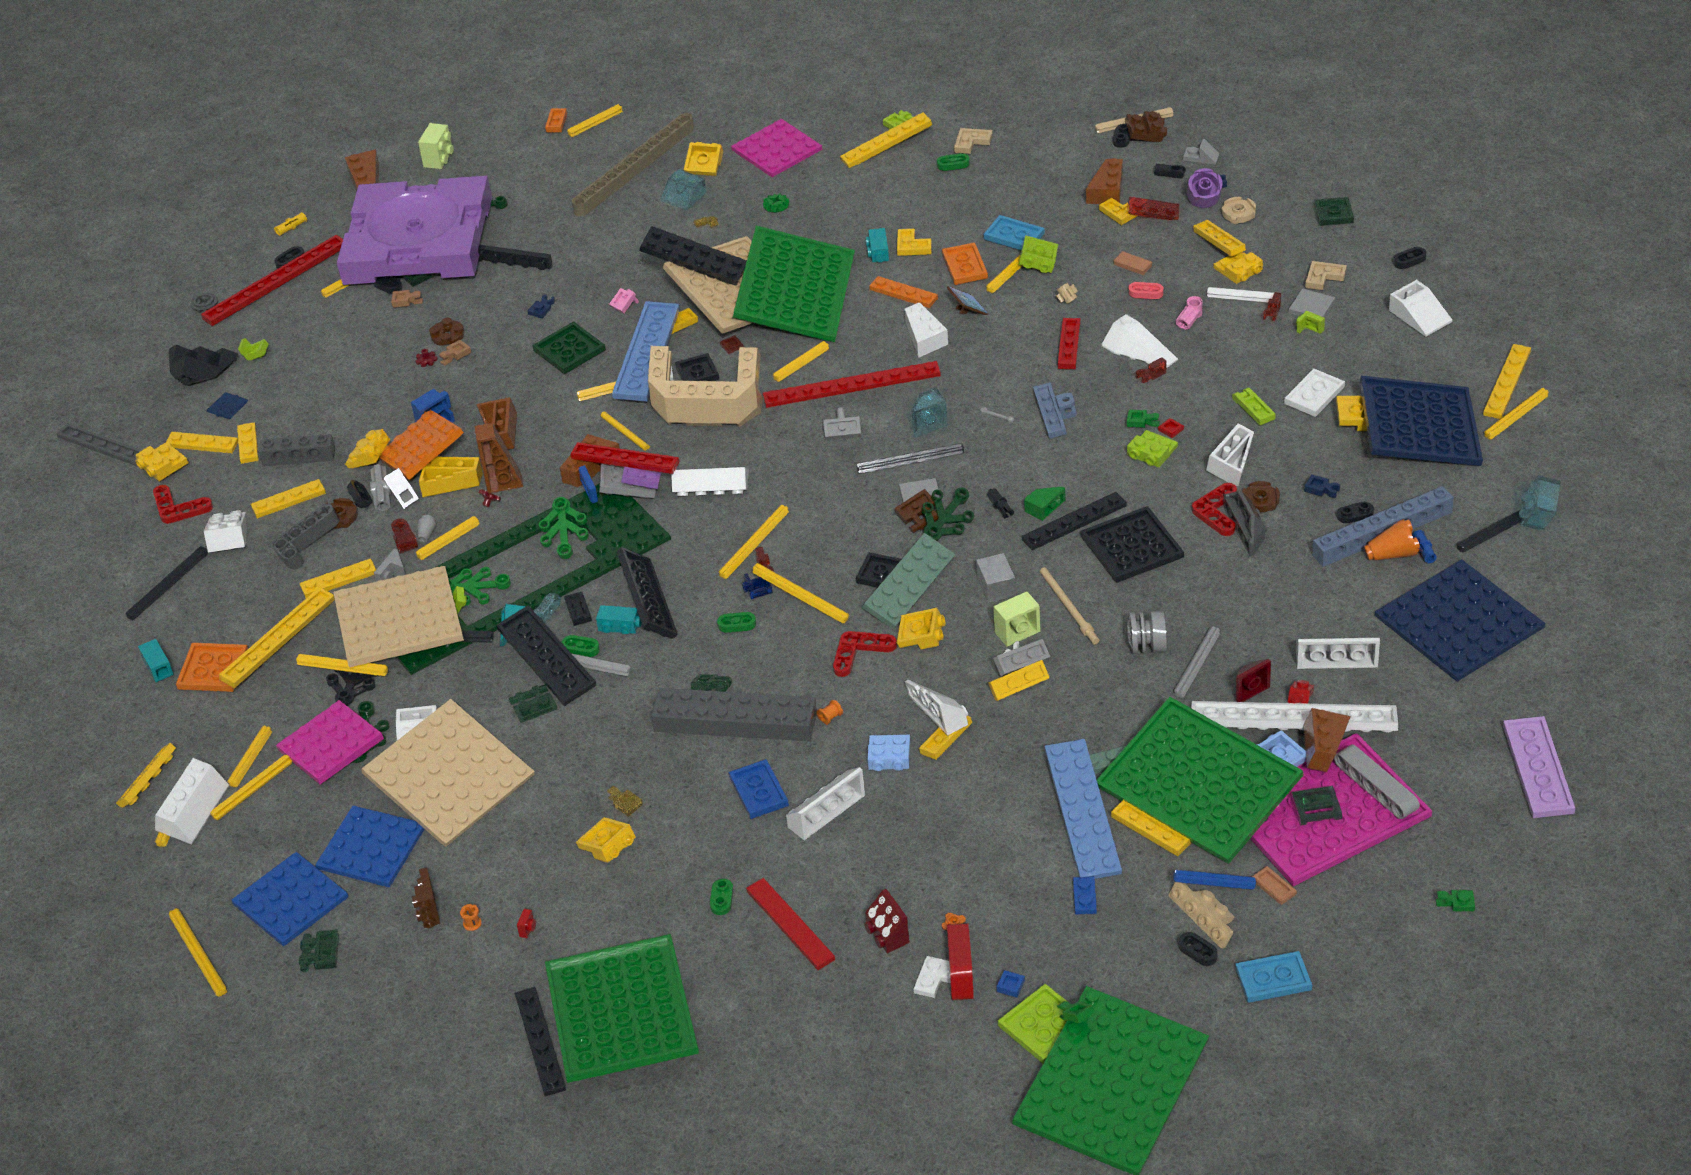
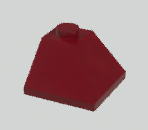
[1236,659,1271,702]

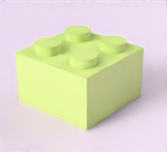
[418,123,454,169]
[993,592,1040,646]

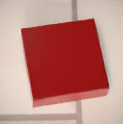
[1158,418,1184,438]

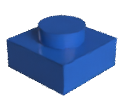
[996,970,1025,998]

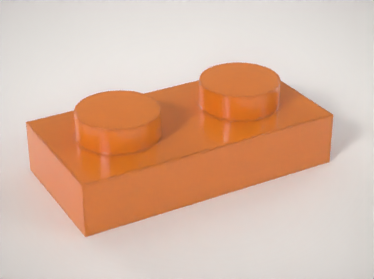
[545,108,567,132]

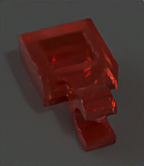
[1263,292,1281,321]
[1136,357,1167,383]
[755,547,774,580]

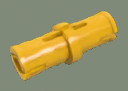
[274,212,307,236]

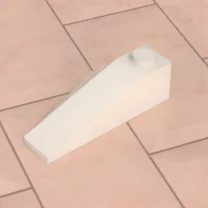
[1101,314,1178,369]

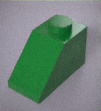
[1024,487,1066,521]

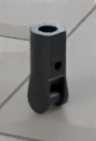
[1154,163,1186,179]

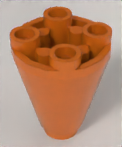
[1364,519,1420,560]

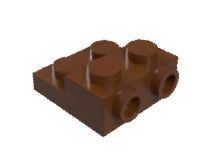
[1125,111,1167,142]
[412,867,440,928]

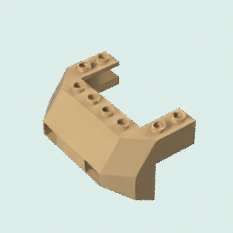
[648,346,763,427]

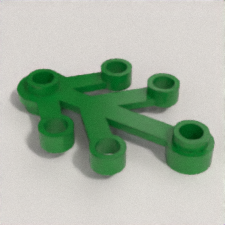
[539,497,589,559]
[448,567,511,606]

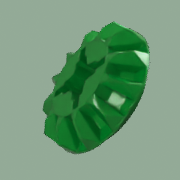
[763,193,789,212]

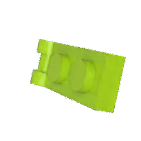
[1232,387,1276,425]

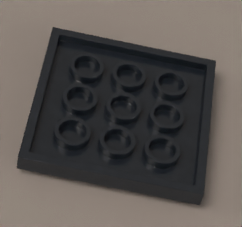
[1081,506,1184,583]

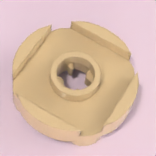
[1222,197,1256,224]

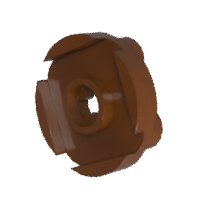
[429,318,464,346]
[1242,481,1280,512]
[326,498,358,528]

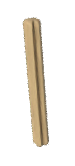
[1095,107,1173,133]

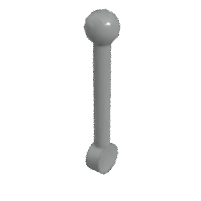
[980,407,1014,423]

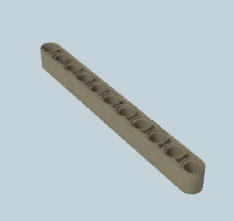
[572,113,694,216]

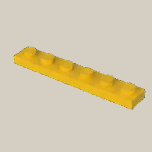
[840,112,932,168]
[1483,344,1531,419]

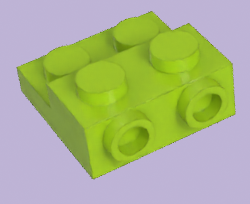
[1019,235,1058,273]
[1127,430,1178,468]

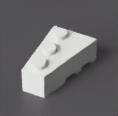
[905,302,948,358]
[1206,424,1254,486]

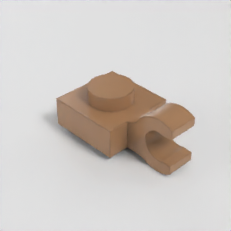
[391,290,423,308]
[439,340,471,366]

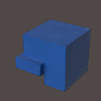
[411,389,455,423]

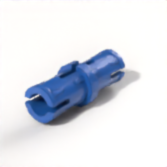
[1412,530,1437,563]

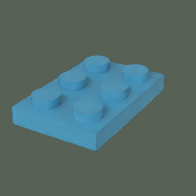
[984,215,1045,250]
[1235,951,1312,1003]

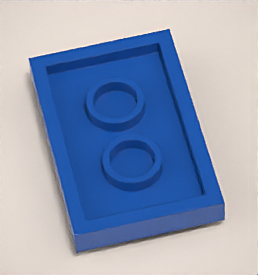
[729,759,789,819]

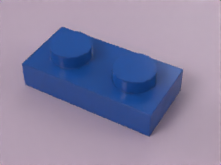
[1073,877,1097,915]

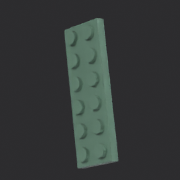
[862,533,955,629]

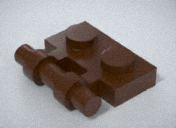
[895,489,938,533]

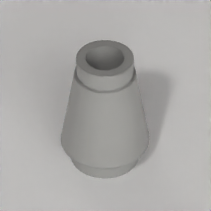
[417,515,436,542]

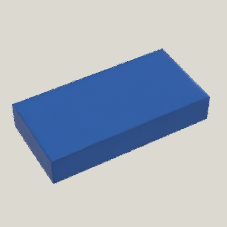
[578,465,598,503]

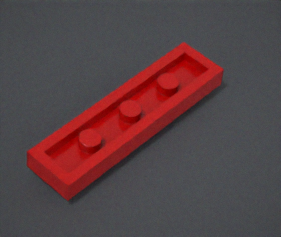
[1058,318,1081,369]

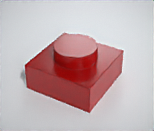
[517,909,536,938]

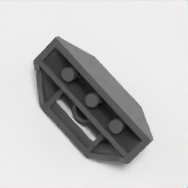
[1223,490,1267,556]

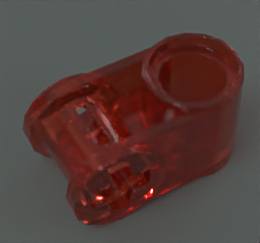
[391,519,418,554]

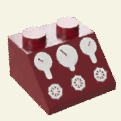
[864,889,910,953]

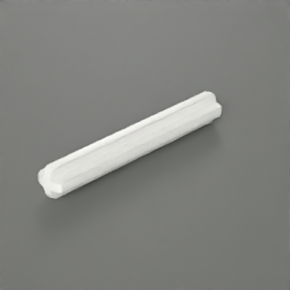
[1207,287,1277,303]

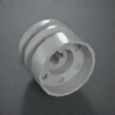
[1127,611,1166,654]

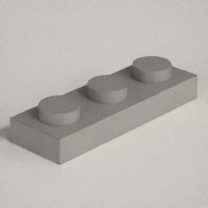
[993,639,1050,676]

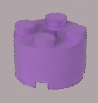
[1187,168,1222,208]

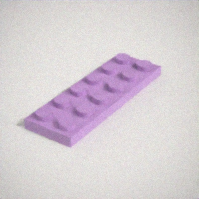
[1503,716,1575,818]

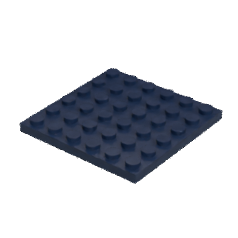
[1359,375,1483,466]
[1374,559,1545,682]

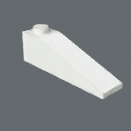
[905,680,968,736]

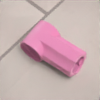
[1176,296,1202,330]

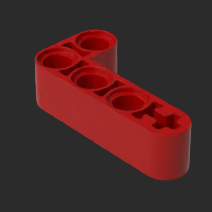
[947,923,974,1000]

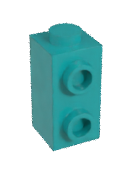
[866,228,889,263]
[596,605,642,634]
[138,639,173,683]

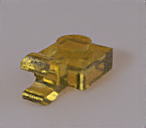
[607,786,643,817]

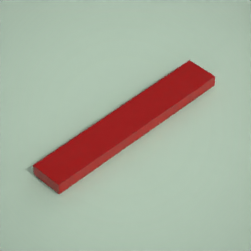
[570,442,680,474]
[746,878,835,970]

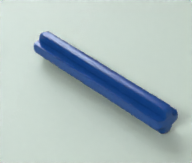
[1173,870,1256,890]

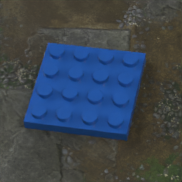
[315,806,425,888]
[231,852,349,947]

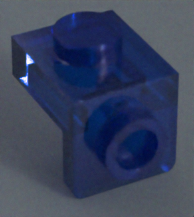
[742,573,773,599]

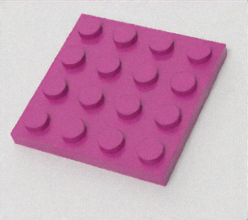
[731,119,822,177]
[276,700,384,785]

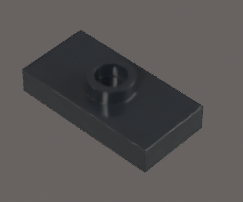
[564,591,592,626]

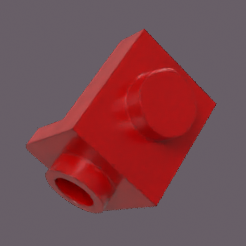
[1288,680,1314,704]

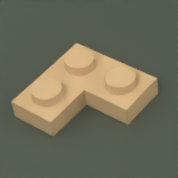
[954,128,993,154]
[1306,261,1347,290]

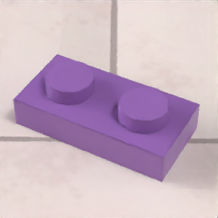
[621,467,661,489]

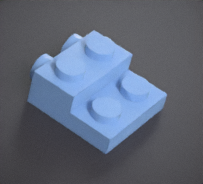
[1256,731,1306,767]
[868,735,910,771]

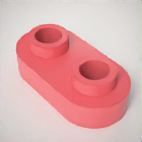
[1129,282,1164,299]

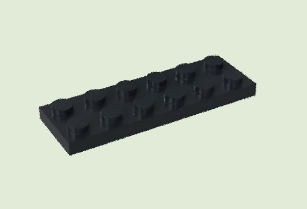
[639,226,747,286]
[617,547,678,639]
[497,605,596,706]

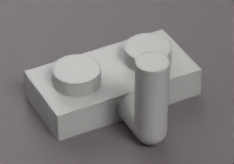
[823,407,861,439]

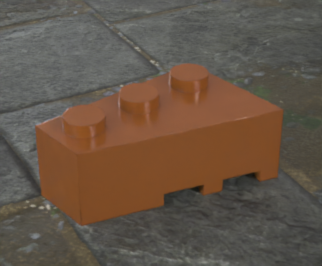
[1086,158,1123,204]
[476,397,517,449]
[560,434,620,487]
[1304,708,1351,772]

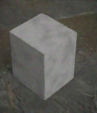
[976,553,1016,602]

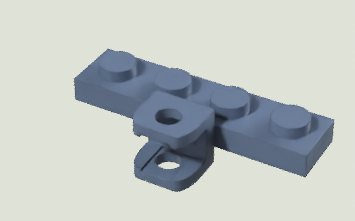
[1033,383,1077,439]

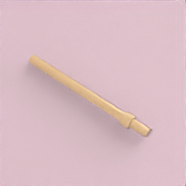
[1040,567,1099,645]

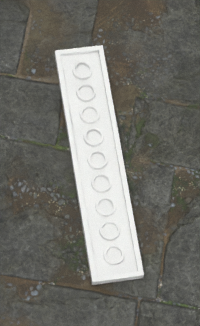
[1191,701,1398,733]

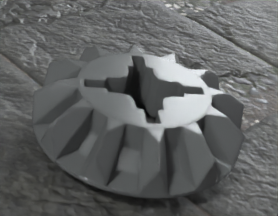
[190,293,218,313]

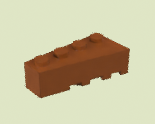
[345,149,379,192]
[474,423,524,493]

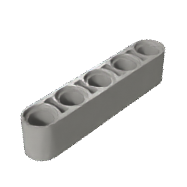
[1334,744,1420,819]

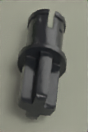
[987,488,1014,519]

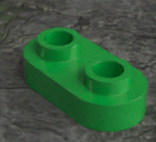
[937,153,970,171]
[717,612,756,633]
[562,635,600,657]
[710,879,733,915]

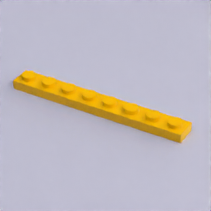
[219,587,335,688]

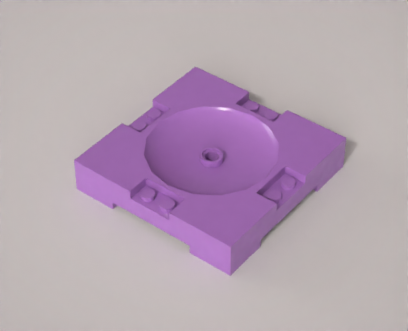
[337,176,492,285]

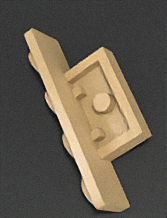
[1169,882,1234,948]

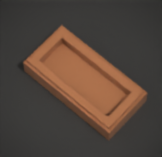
[1114,251,1152,275]
[1252,866,1297,905]

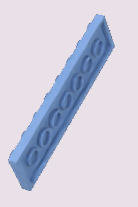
[612,301,680,401]
[1045,739,1122,879]

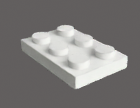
[1284,369,1345,417]

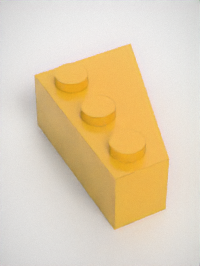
[419,457,483,497]

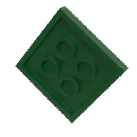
[532,321,606,374]

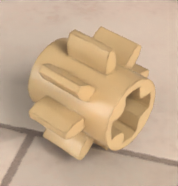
[1056,282,1078,304]

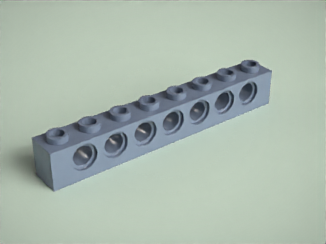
[1312,486,1454,567]

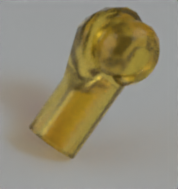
[694,216,719,228]

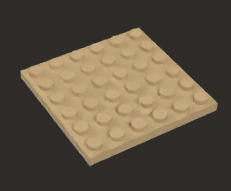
[663,236,754,334]
[333,566,464,668]
[362,699,535,847]

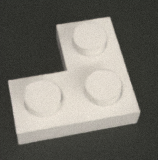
[913,956,951,998]

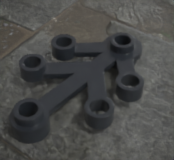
[326,670,377,706]

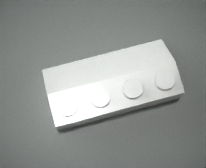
[672,467,749,496]
[1296,638,1380,669]
[155,758,229,844]
[786,767,865,840]

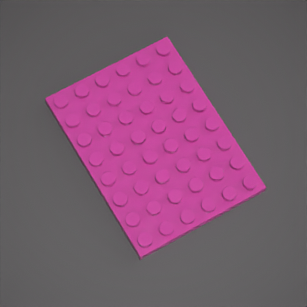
[1250,733,1432,887]

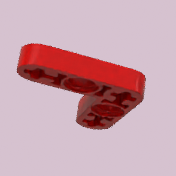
[1192,483,1237,536]
[153,485,213,524]
[833,631,897,677]

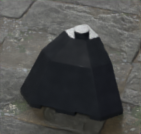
[169,345,238,385]

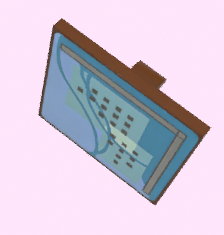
[947,286,988,315]

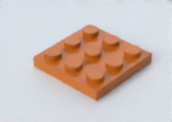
[176,643,248,692]

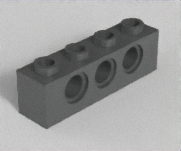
[259,434,335,466]

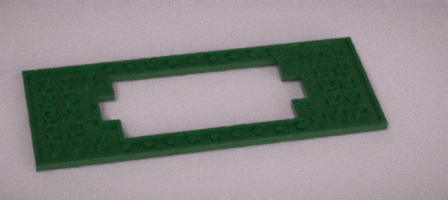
[396,483,671,675]

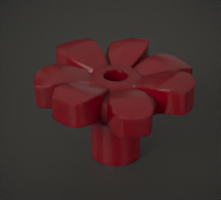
[415,349,438,367]
[478,489,501,507]

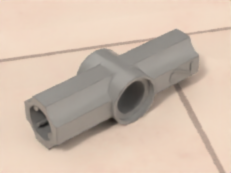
[370,464,391,511]

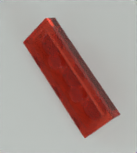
[1128,197,1179,220]

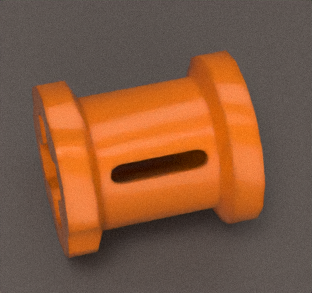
[817,700,843,725]
[460,904,482,931]

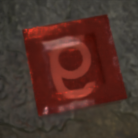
[720,335,744,354]

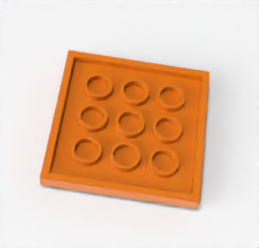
[378,410,464,480]

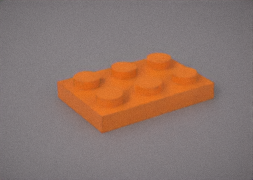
[942,243,988,285]

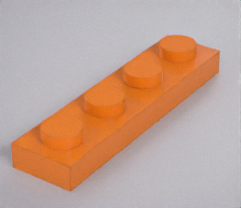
[869,276,938,308]

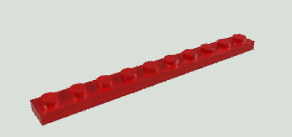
[201,235,343,326]
[763,361,941,408]

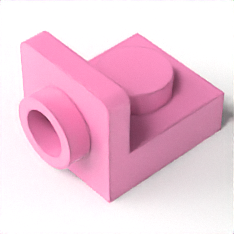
[609,288,639,314]

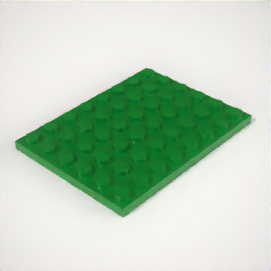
[733,226,855,342]
[1097,697,1304,864]
[545,934,699,1083]
[1012,986,1209,1175]

